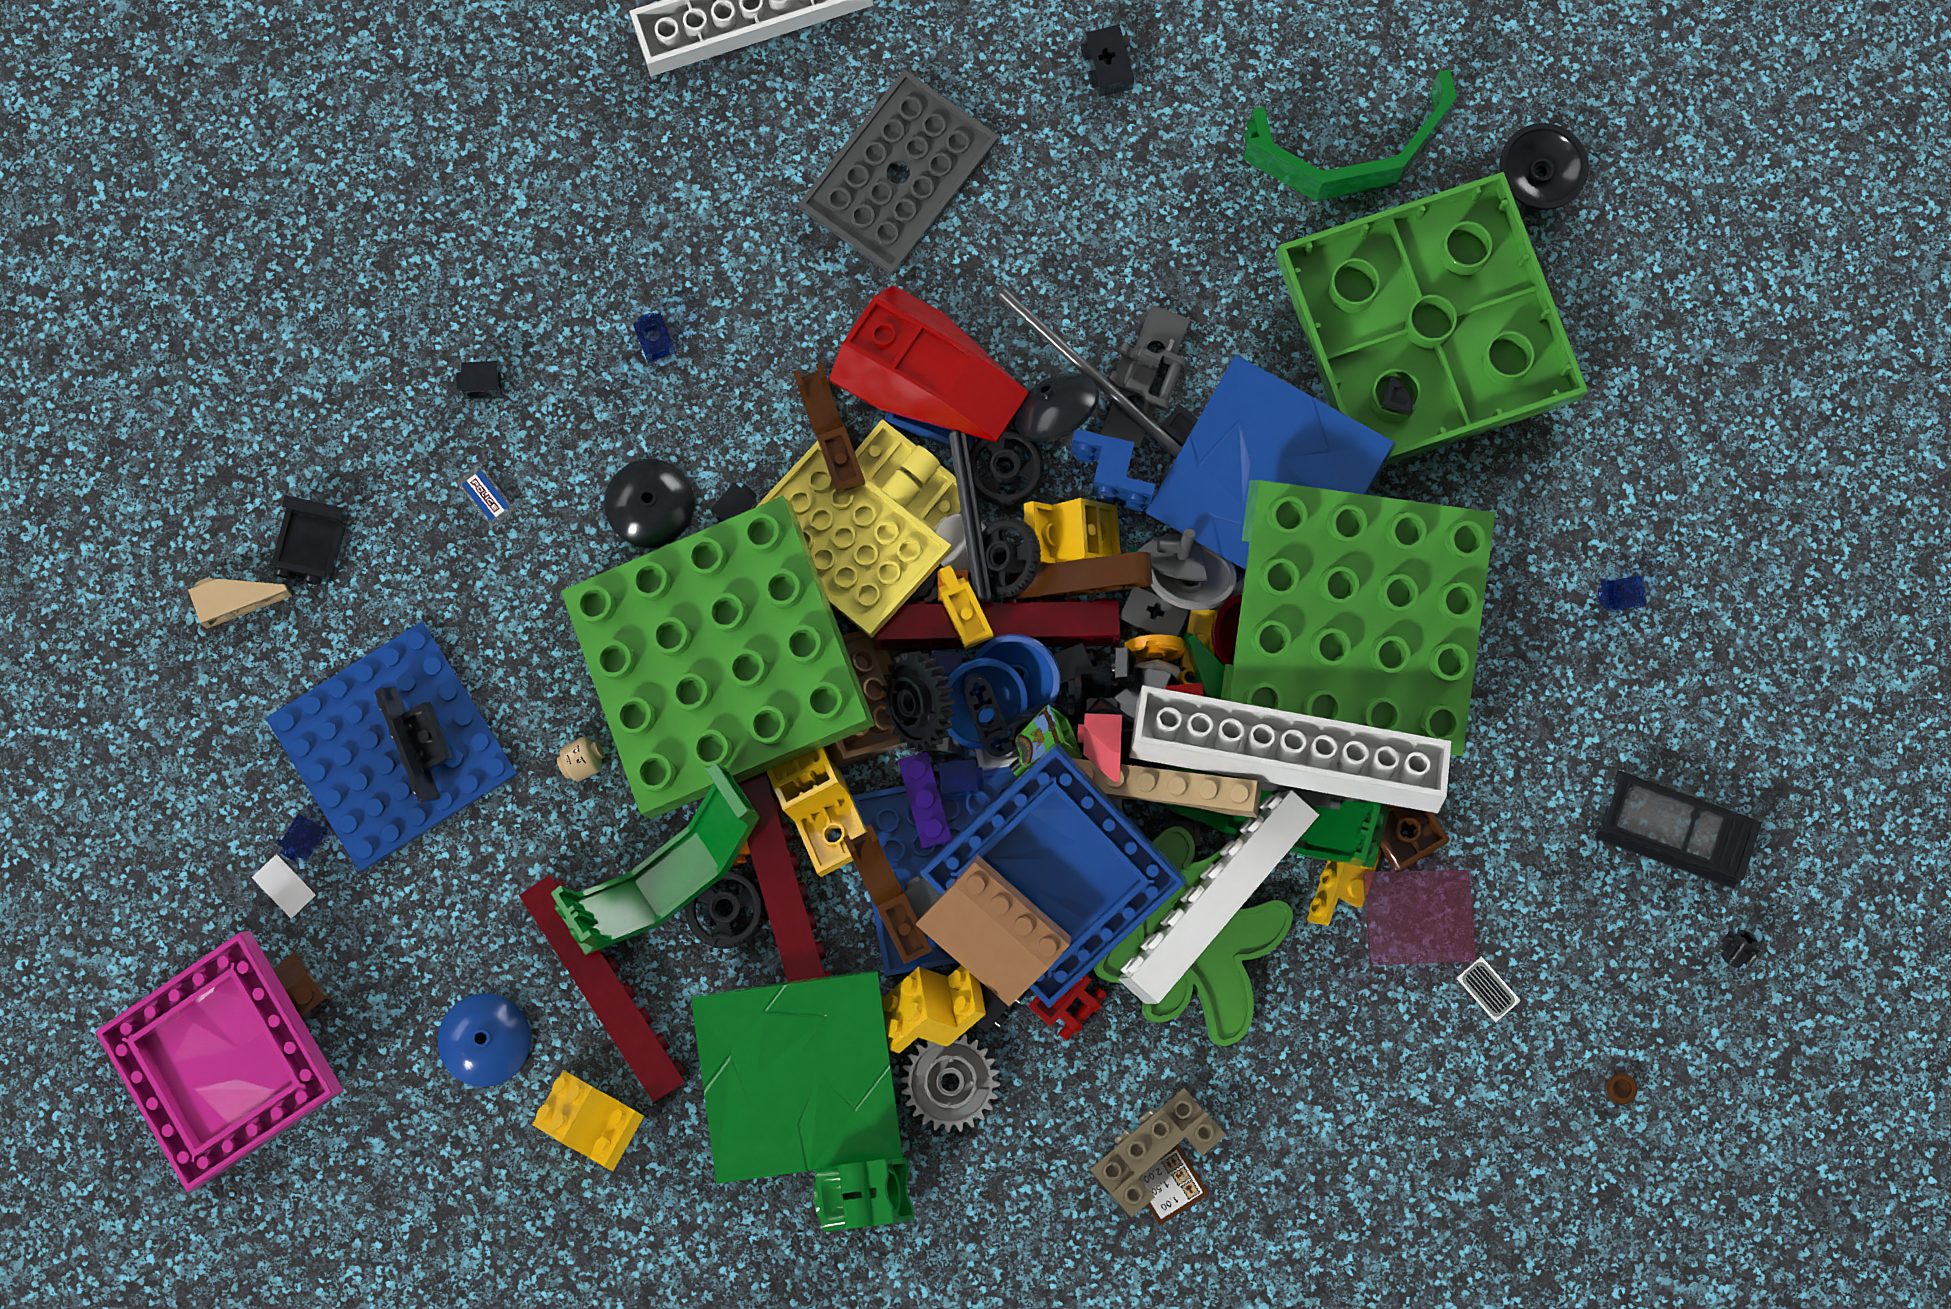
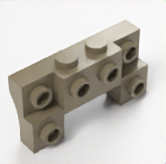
[1090,1088,1226,1218]

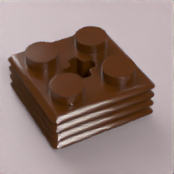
[1380,805,1449,873]

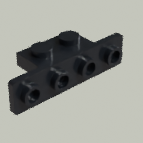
[375,687,453,802]

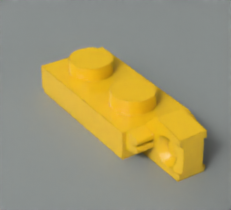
[939,565,993,650]

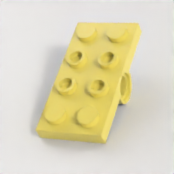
[855,419,961,531]

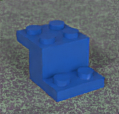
[1070,429,1156,511]

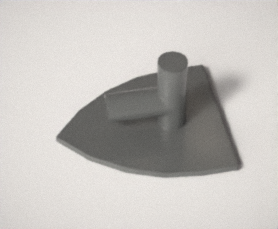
[1137,529,1207,581]

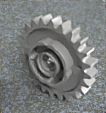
[901,1034,1000,1133]

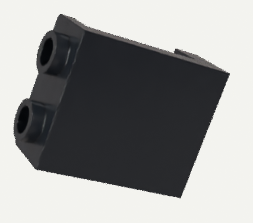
[267,495,349,586]

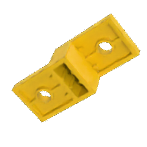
[766,747,867,877]

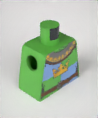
[1009,704,1082,778]

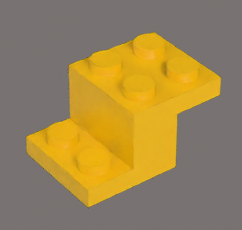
[1024,498,1121,565]
[882,965,986,1053]
[532,1070,644,1172]

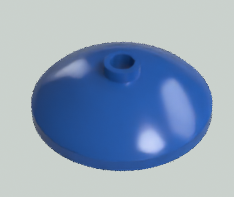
[973,634,1061,723]
[947,658,1027,749]
[438,993,531,1087]

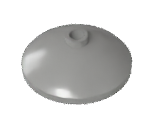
[1151,545,1236,610]

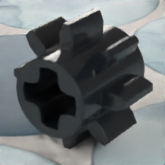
[1720,930,1760,968]

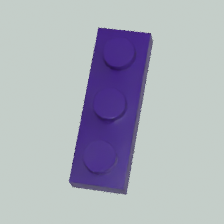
[898,752,952,849]

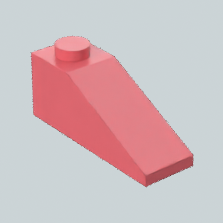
[1078,713,1122,782]

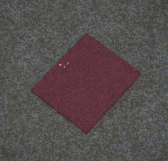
[1363,870,1476,965]

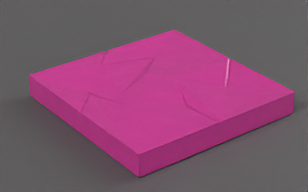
[95,931,344,1192]

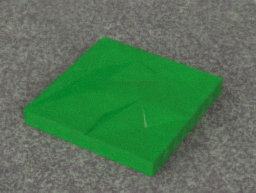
[691,969,903,1184]

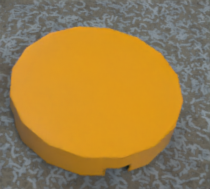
[1124,634,1185,663]

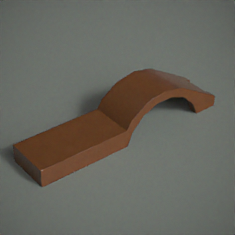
[793,362,865,494]
[843,824,932,965]

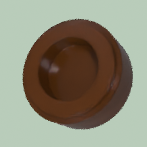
[1605,1073,1638,1105]

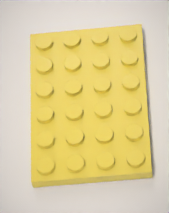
[756,441,953,638]

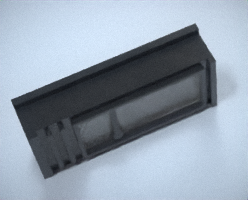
[1594,770,1762,889]

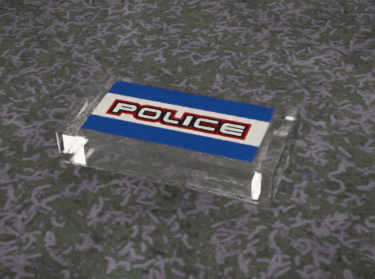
[456,464,517,530]

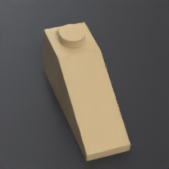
[188,578,292,629]

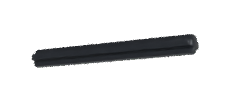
[949,430,993,603]

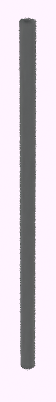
[997,288,1182,458]

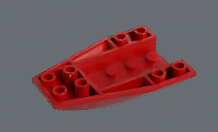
[829,285,1029,443]

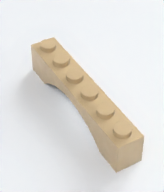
[1072,758,1262,818]

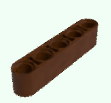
[1008,552,1153,603]

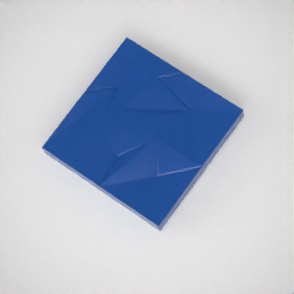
[1145,354,1396,570]
[920,743,1186,1008]

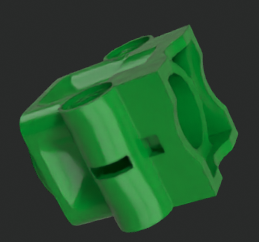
[813,1158,915,1232]

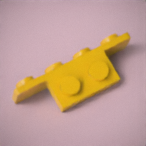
[1307,849,1382,926]

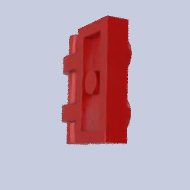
[1028,975,1108,1042]

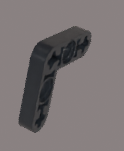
[961,673,1067,757]

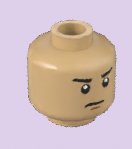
[557,737,605,782]

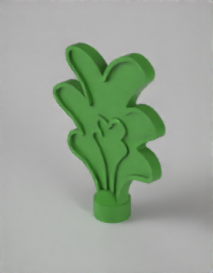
[1094,826,1293,1046]

